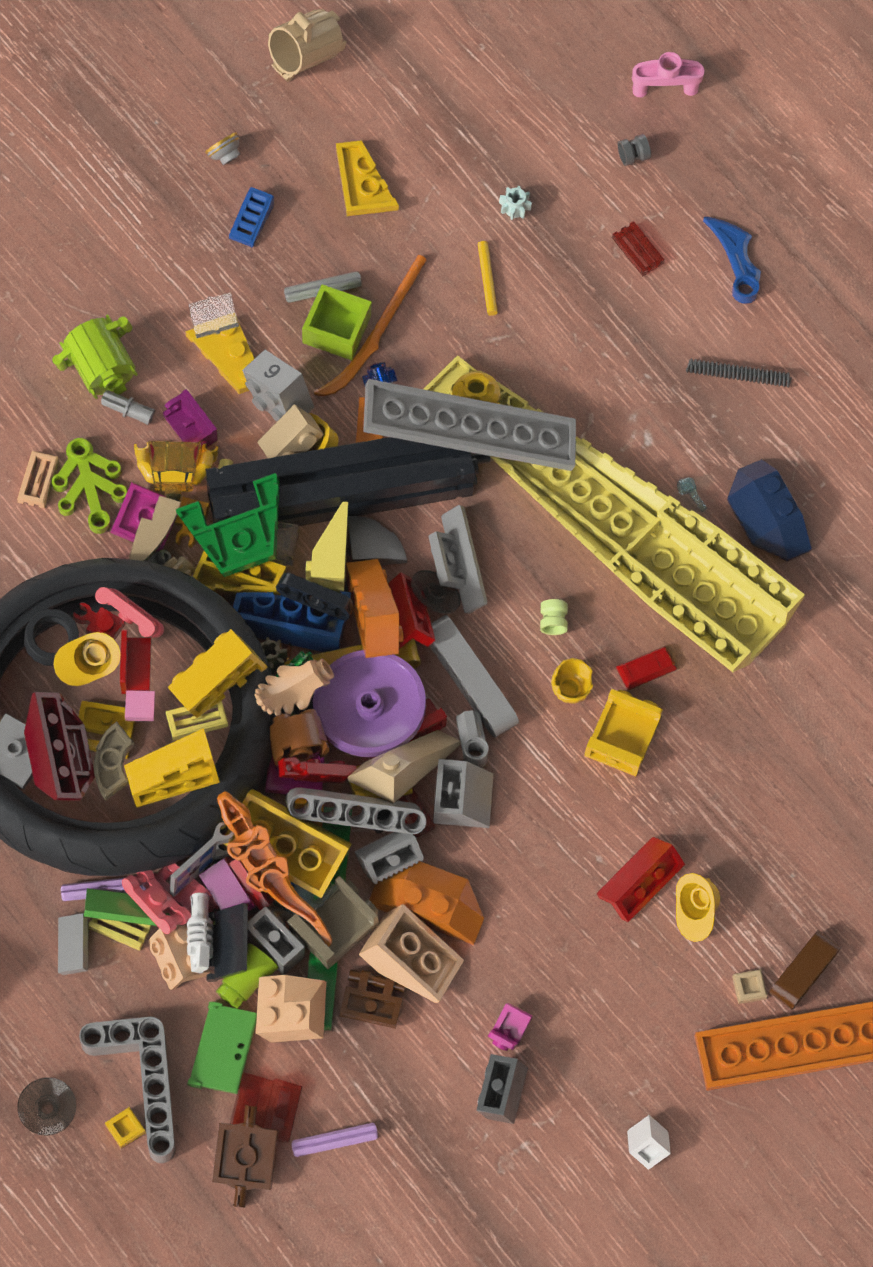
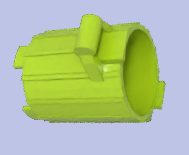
[52,315,138,399]

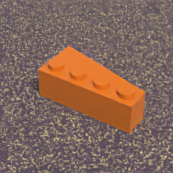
[346,559,403,658]

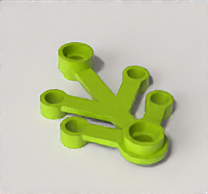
[51,438,127,534]

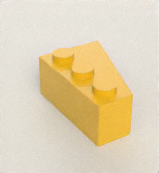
[193,551,286,602]
[124,728,220,807]

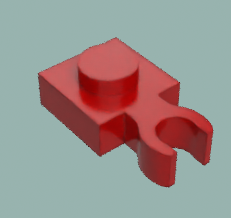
[73,603,126,640]

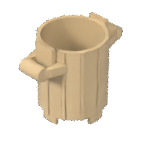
[268,9,346,82]

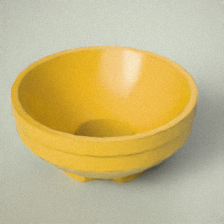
[452,371,501,404]

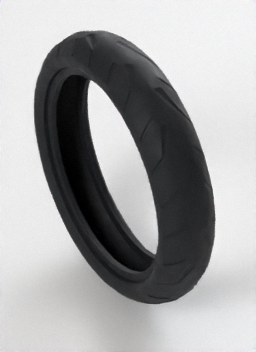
[0,558,276,876]

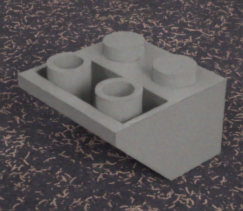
[433,759,494,828]

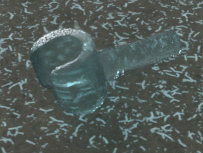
[677,478,707,512]

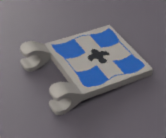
[170,822,234,897]

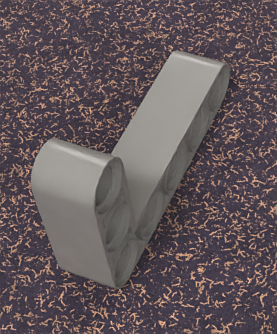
[79,1017,175,1163]

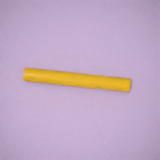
[478,241,498,316]

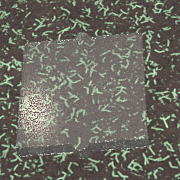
[189,292,239,338]

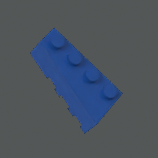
[233,592,351,652]

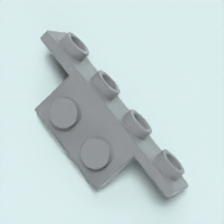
[428,505,487,614]

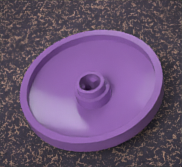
[313,650,426,757]

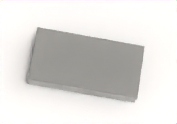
[58,913,88,975]

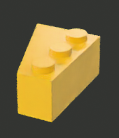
[168,629,268,718]

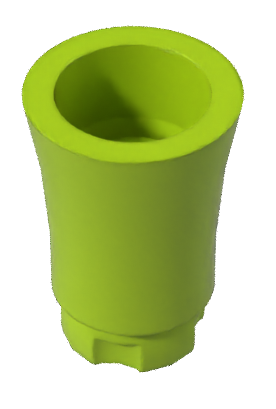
[216,943,279,1009]

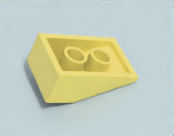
[306,502,348,593]

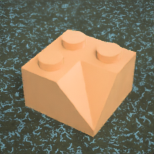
[256,975,326,1043]

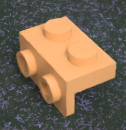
[149,923,211,990]

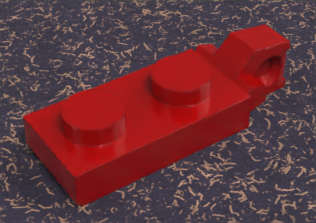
[278,757,357,783]

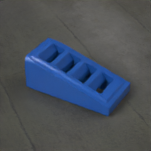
[229,187,274,248]

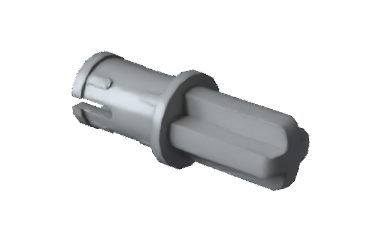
[101,390,155,425]

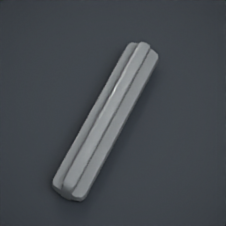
[284,271,362,303]

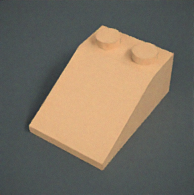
[359,904,464,1003]

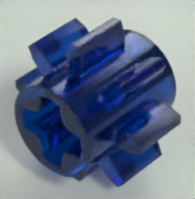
[362,362,397,385]

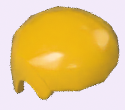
[551,658,593,704]

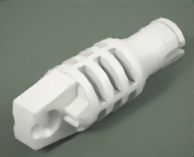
[187,893,213,973]

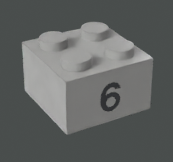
[242,350,314,421]

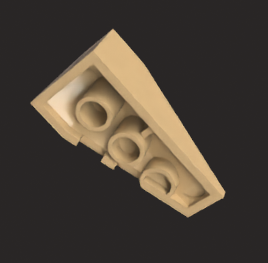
[348,730,460,803]

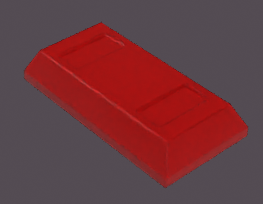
[616,646,677,691]

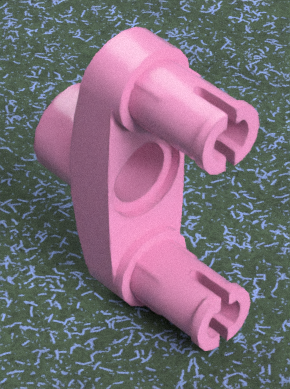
[632,52,705,97]

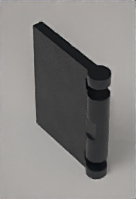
[206,903,248,982]

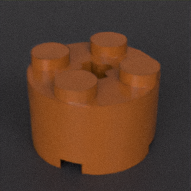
[270,709,329,767]

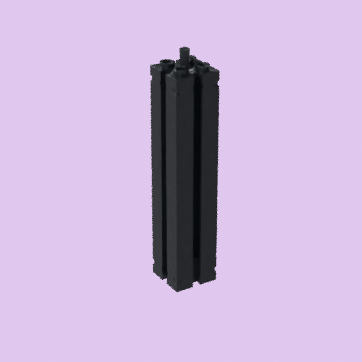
[205,437,491,530]

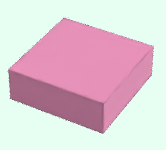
[125,691,155,721]

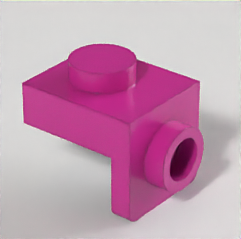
[488,1002,533,1051]

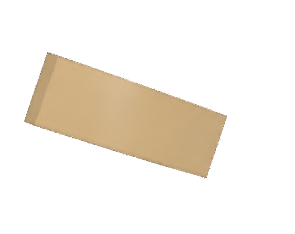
[129,496,181,561]

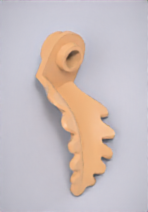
[255,659,334,716]

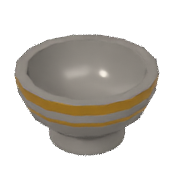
[205,132,240,165]

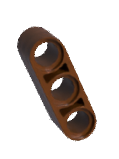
[769,930,841,1010]

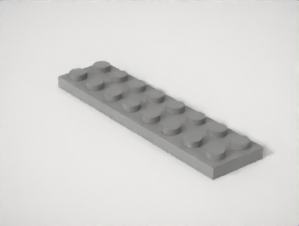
[363,379,576,471]

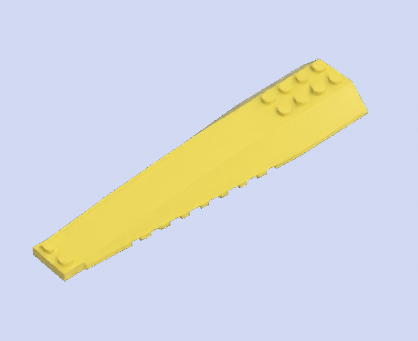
[424,355,805,672]

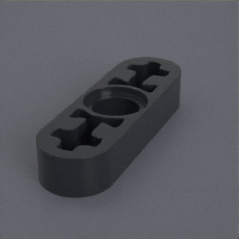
[276,573,355,620]

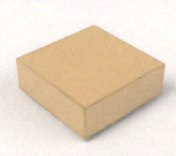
[732,969,767,1004]

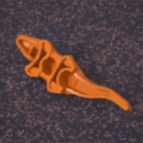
[217,791,332,947]

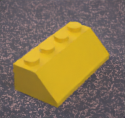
[224,789,352,898]

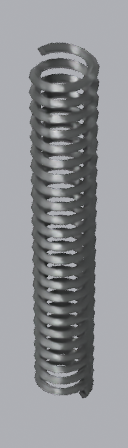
[686,358,792,388]

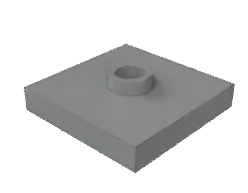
[0,714,33,790]

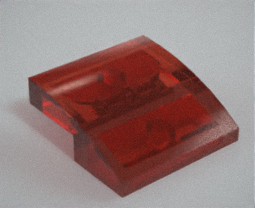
[230,1072,303,1143]

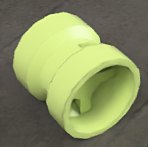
[540,599,568,635]

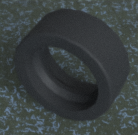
[24,609,79,666]

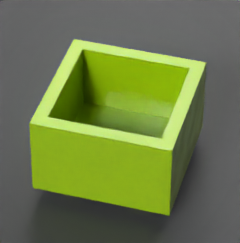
[302,284,372,361]

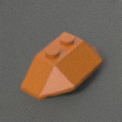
[369,861,484,945]

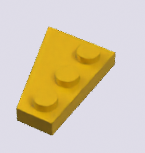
[185,314,254,394]

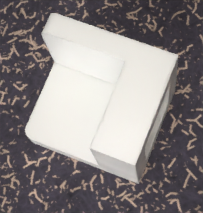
[627,1115,671,1170]

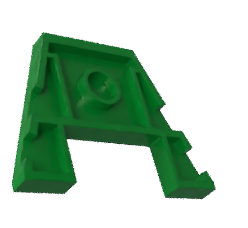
[175,473,280,577]

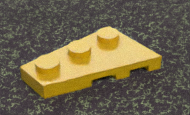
[336,140,399,216]

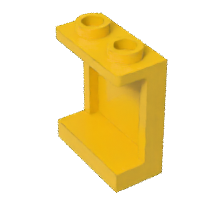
[584,689,663,776]

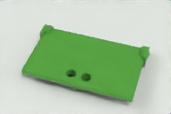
[187,1002,257,1094]

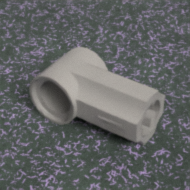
[456,710,489,768]

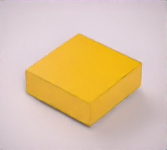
[105,1107,146,1149]

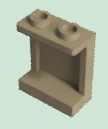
[288,876,379,969]

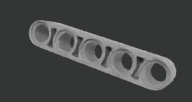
[430,615,519,738]
[285,788,426,834]

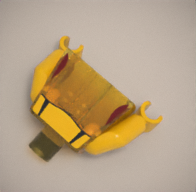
[134,441,218,504]

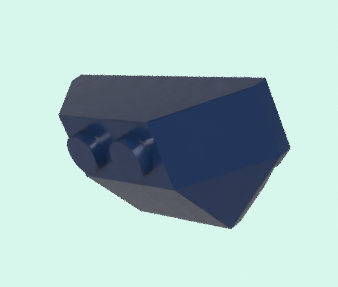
[727,459,812,561]

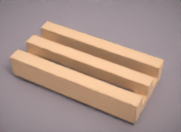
[17,451,59,508]

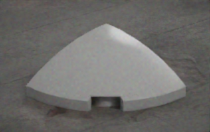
[348,516,407,565]

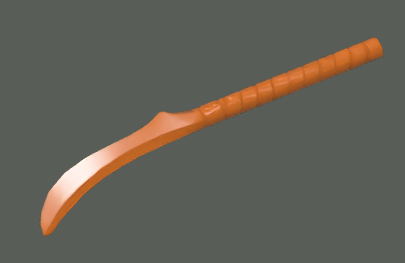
[314,255,427,396]

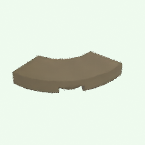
[94,722,134,800]

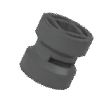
[617,134,651,166]

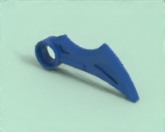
[703,216,761,304]

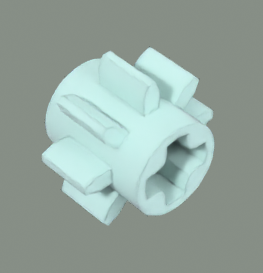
[499,186,532,220]

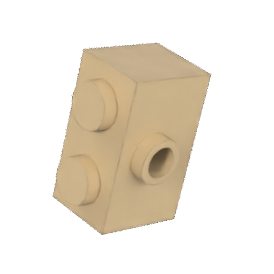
[257,404,324,458]

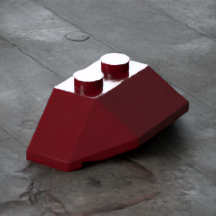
[24,692,95,801]

